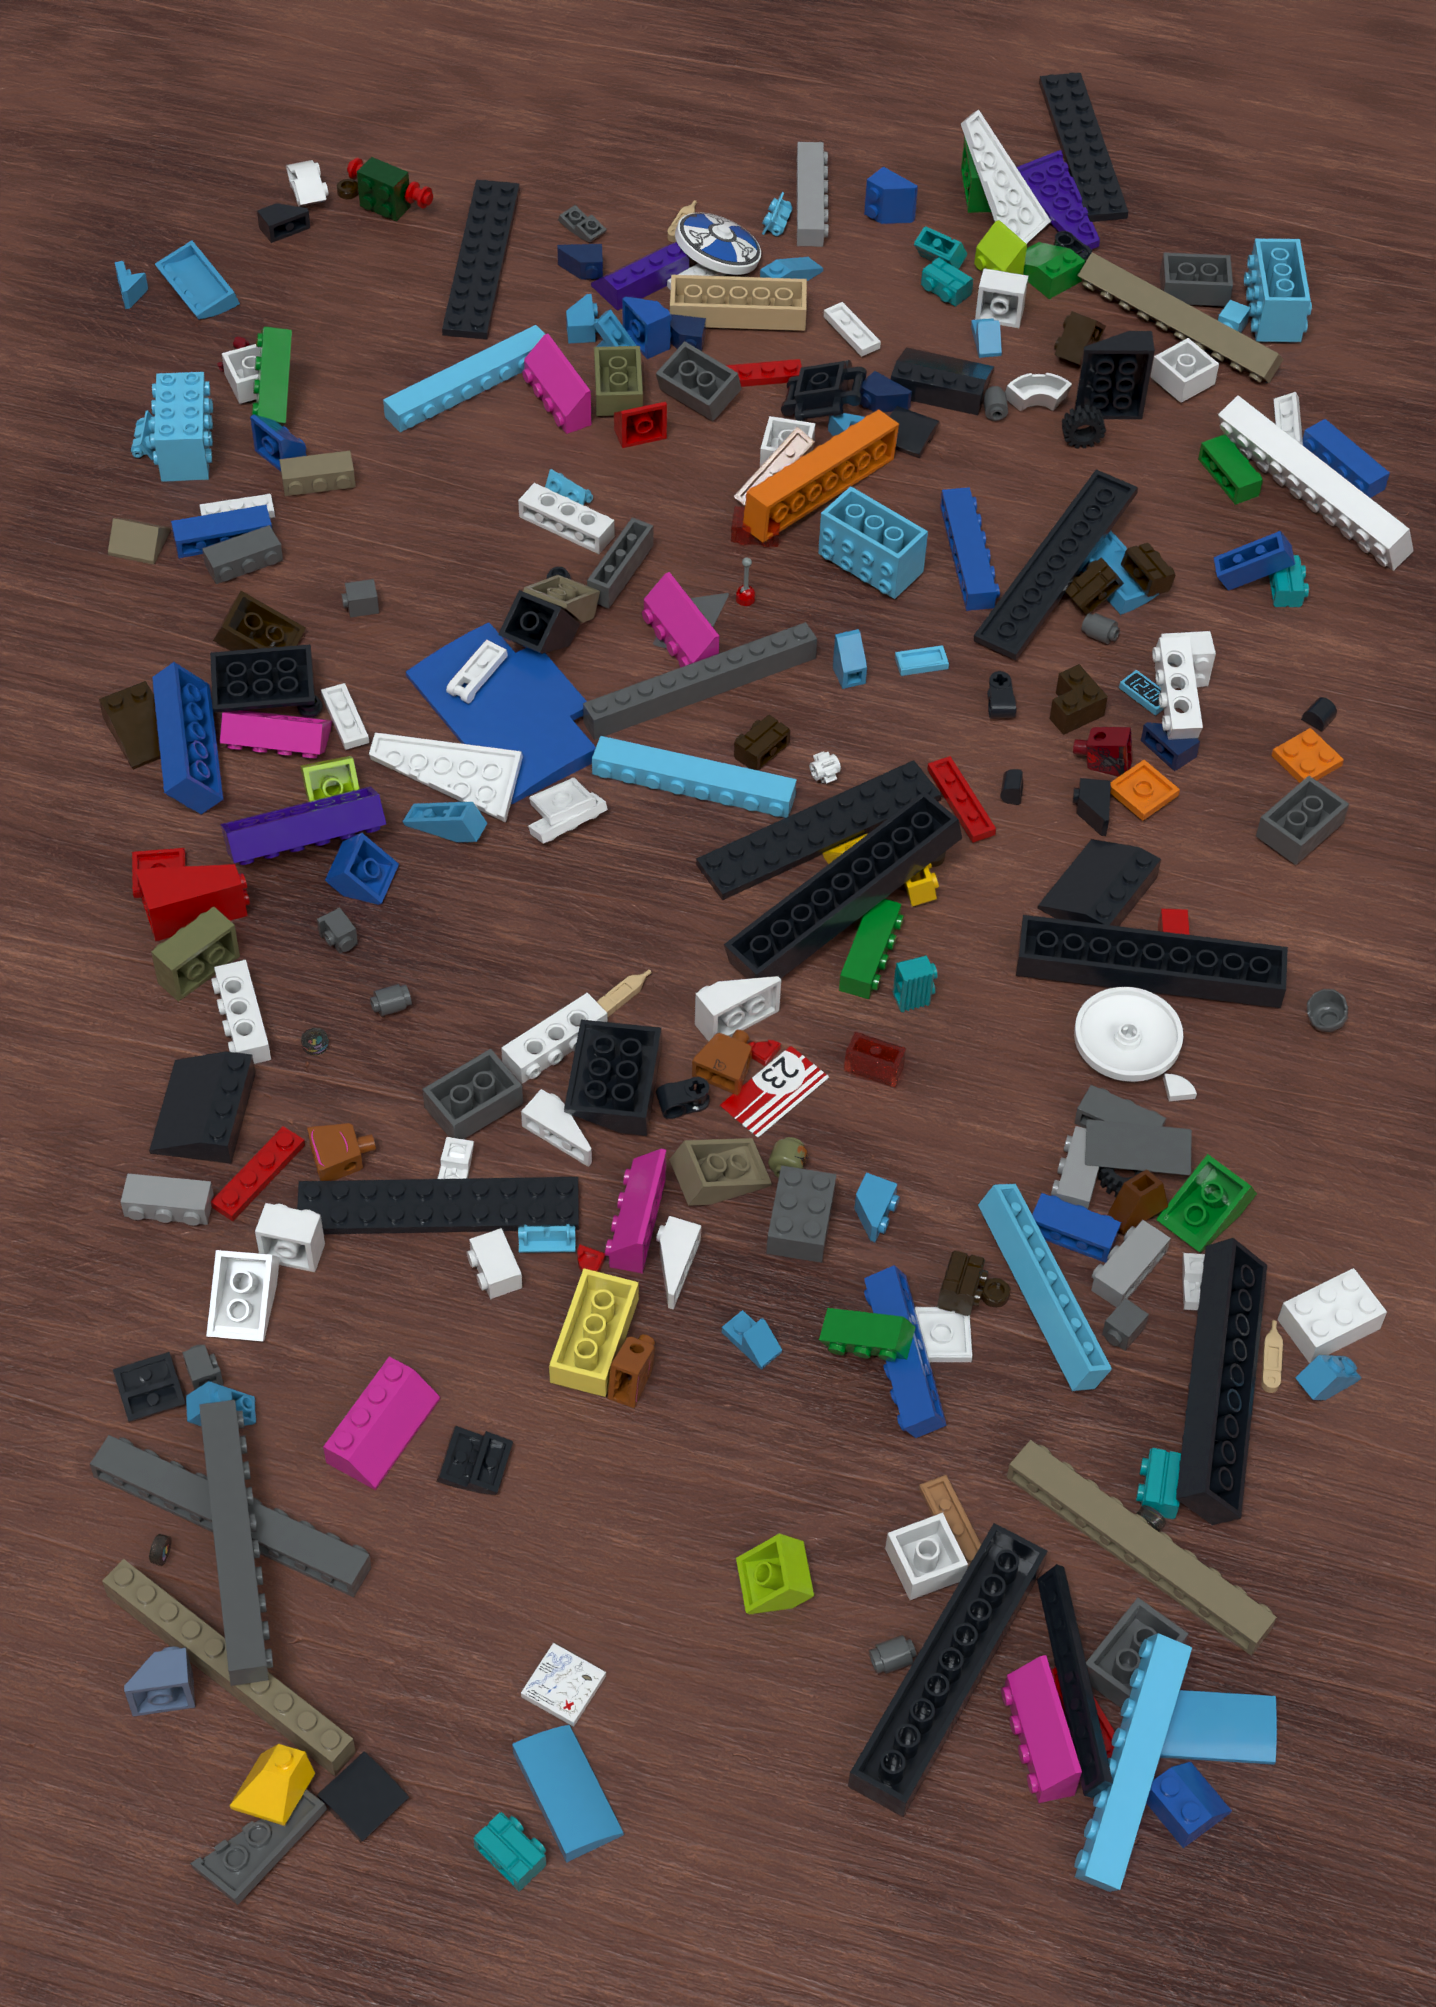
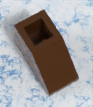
[1107,1169,1168,1235]

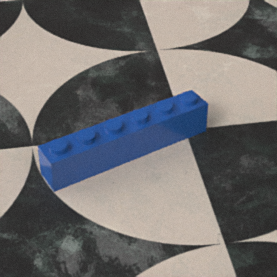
[940,487,1000,611]
[864,1265,947,1438]

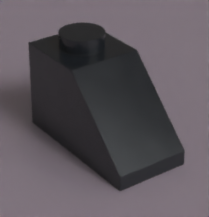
[257,203,311,243]
[1072,778,1111,836]

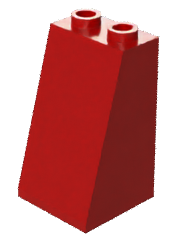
[135,864,250,941]

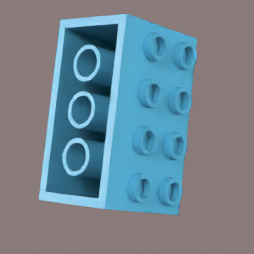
[1244,239,1312,342]
[150,372,213,482]
[818,486,928,599]

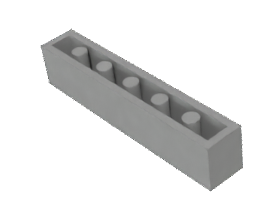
[797,142,828,247]

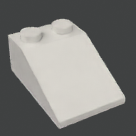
[695,976,781,1042]
[206,1250,280,1341]

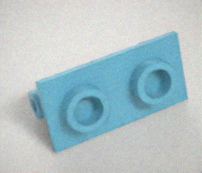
[762,192,792,236]
[131,410,156,460]
[545,469,593,505]
[518,1224,575,1253]

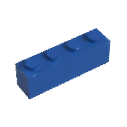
[1302,419,1390,498]
[171,505,272,558]

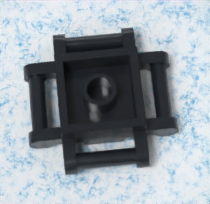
[781,360,867,422]

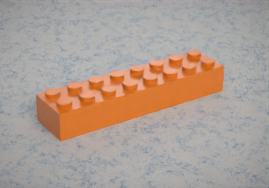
[743,409,899,542]

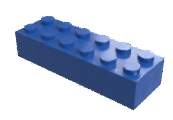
[152,662,223,814]

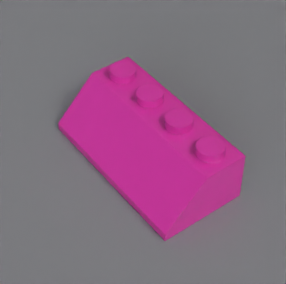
[522,334,591,434]
[642,572,719,667]
[220,710,332,758]
[605,1149,666,1274]
[323,1356,440,1490]
[1001,1655,1082,1803]

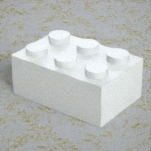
[1278,1268,1387,1363]

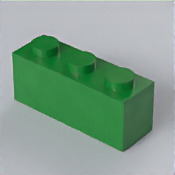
[1198,434,1263,505]
[819,1308,916,1362]

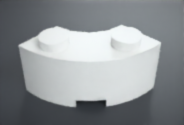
[286,160,329,207]
[1005,373,1072,412]

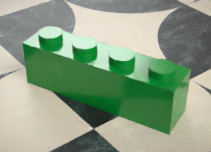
[251,327,292,427]
[839,899,904,999]

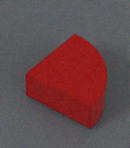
[749,1040,781,1066]
[577,1244,606,1272]

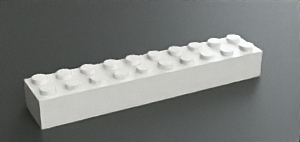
[1218,396,1414,571]

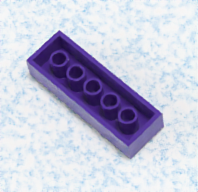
[220,786,386,865]

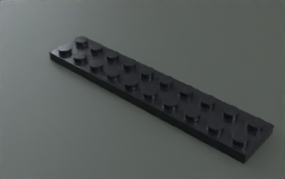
[1039,73,1128,222]
[442,180,520,340]
[974,469,1138,660]
[696,760,941,900]
[297,1177,579,1235]

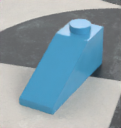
[760,257,823,281]
[403,802,487,842]

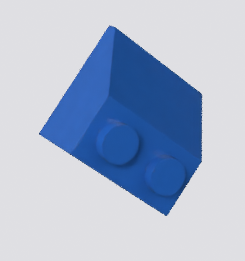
[864,167,918,224]
[622,297,672,359]
[250,415,306,471]
[325,833,399,905]
[1146,1762,1232,1848]

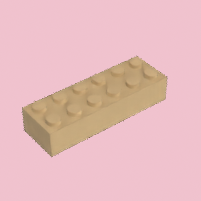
[670,275,807,331]

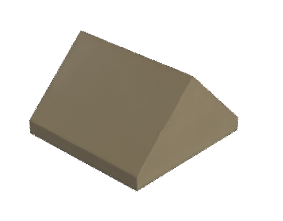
[108,518,171,565]

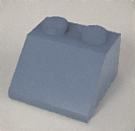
[124,1646,195,1716]

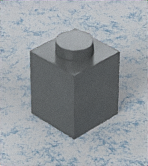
[341,579,379,618]
[1102,1298,1149,1351]

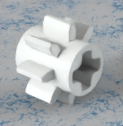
[809,751,841,784]

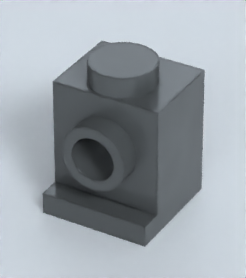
[317,908,358,954]
[182,1345,224,1390]

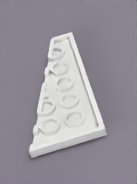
[961,110,1051,244]
[369,733,523,822]

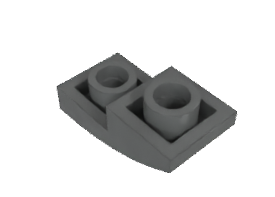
[558,205,607,242]

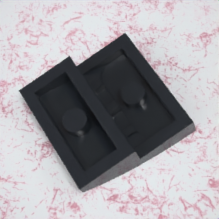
[889,406,940,458]
[113,1352,186,1423]
[436,1426,513,1495]
[316,1751,409,1842]

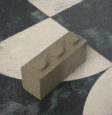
[279,450,356,496]

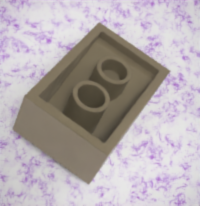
[523,575,600,624]
[669,1138,772,1206]

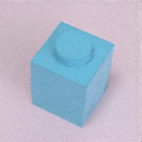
[1218,300,1251,333]

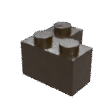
[1054,311,1106,365]
[1049,664,1108,735]

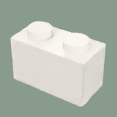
[467,1228,522,1299]

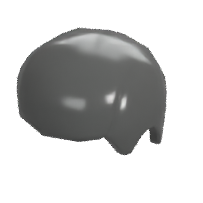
[1307,989,1348,1032]

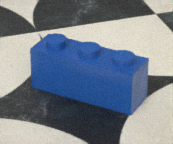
[1213,531,1295,591]
[1032,1193,1121,1263]

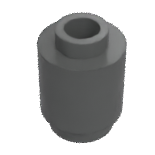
[983,386,1008,421]
[1081,613,1120,644]
[370,984,412,1017]
[869,1635,917,1674]

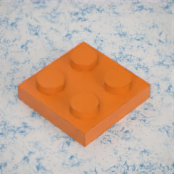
[1271,728,1344,783]
[1110,759,1180,821]

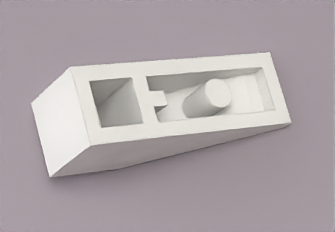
[521,1089,592,1167]
[656,1216,701,1310]

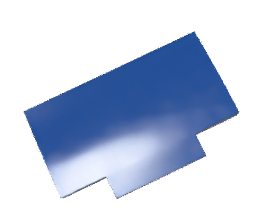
[406,622,596,804]

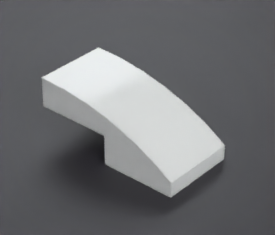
[438,1137,474,1179]
[1183,1253,1205,1310]

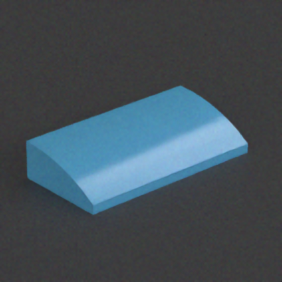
[155,240,240,319]
[1081,531,1159,615]
[1160,1690,1277,1765]
[512,1725,624,1863]

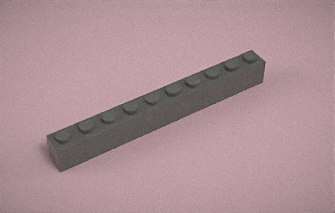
[583,622,817,740]
[199,1400,273,1686]
[90,1435,372,1597]

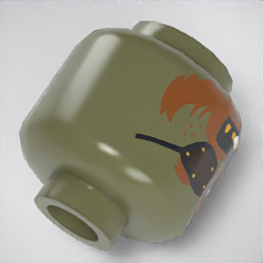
[768,1137,808,1178]

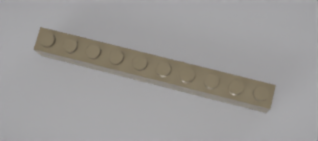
[1078,252,1284,383]
[1007,1440,1277,1656]
[102,1559,356,1776]

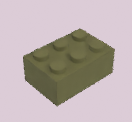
[594,346,643,416]
[151,907,240,1002]

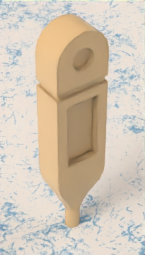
[667,200,697,242]
[597,969,652,1017]
[1261,1320,1283,1393]

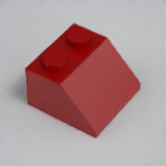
[614,401,667,448]

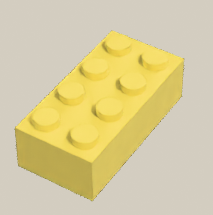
[549,1268,639,1397]

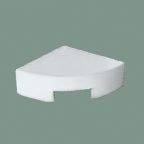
[1163,1074,1197,1102]

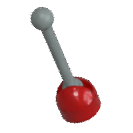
[736,557,755,606]

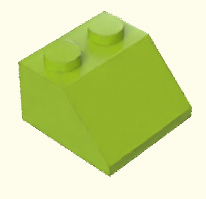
[974,220,1027,275]
[300,756,359,802]
[736,1533,814,1614]

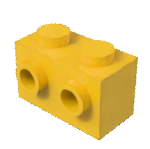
[904,863,939,907]

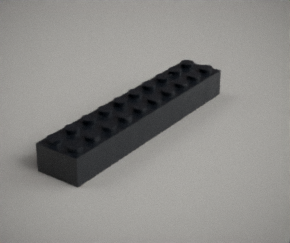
[724,791,962,979]
[1016,915,1288,1008]
[1176,1238,1267,1525]
[848,1523,1048,1817]

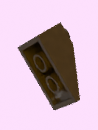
[213,591,306,651]
[99,681,161,770]

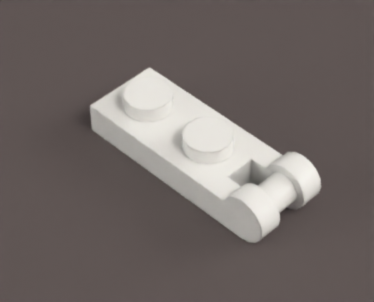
[446,640,508,704]

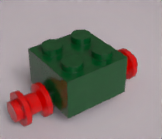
[347,157,433,222]

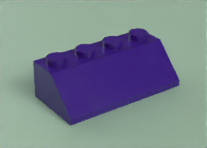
[591,242,689,311]

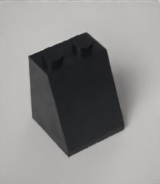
[498,590,580,654]

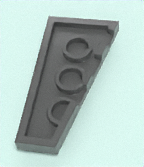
[190,1789,327,1905]

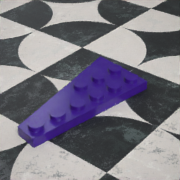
[1016,150,1100,252]

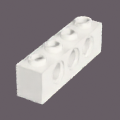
[518,483,615,554]
[1152,636,1203,740]
[211,960,271,1064]
[501,993,607,1084]

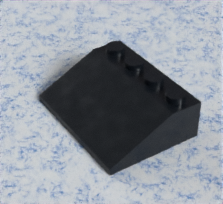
[1074,331,1155,419]
[891,347,994,416]
[210,644,315,713]
[1037,839,1161,926]
[564,1019,662,1136]
[149,1051,256,1164]

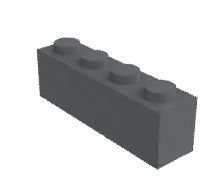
[587,517,654,608]

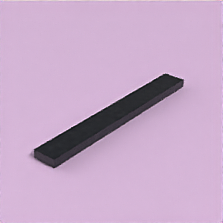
[1037,1564,1113,1798]

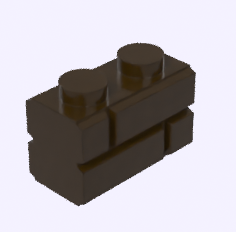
[1121,543,1176,597]
[1066,557,1124,615]
[734,715,790,771]
[937,1250,988,1316]

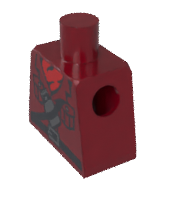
[1073,727,1133,777]

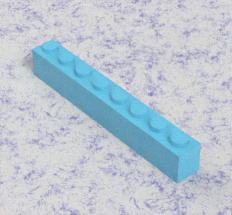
[383,325,545,432]
[592,736,797,818]
[978,1184,1112,1391]
[1074,1633,1192,1892]

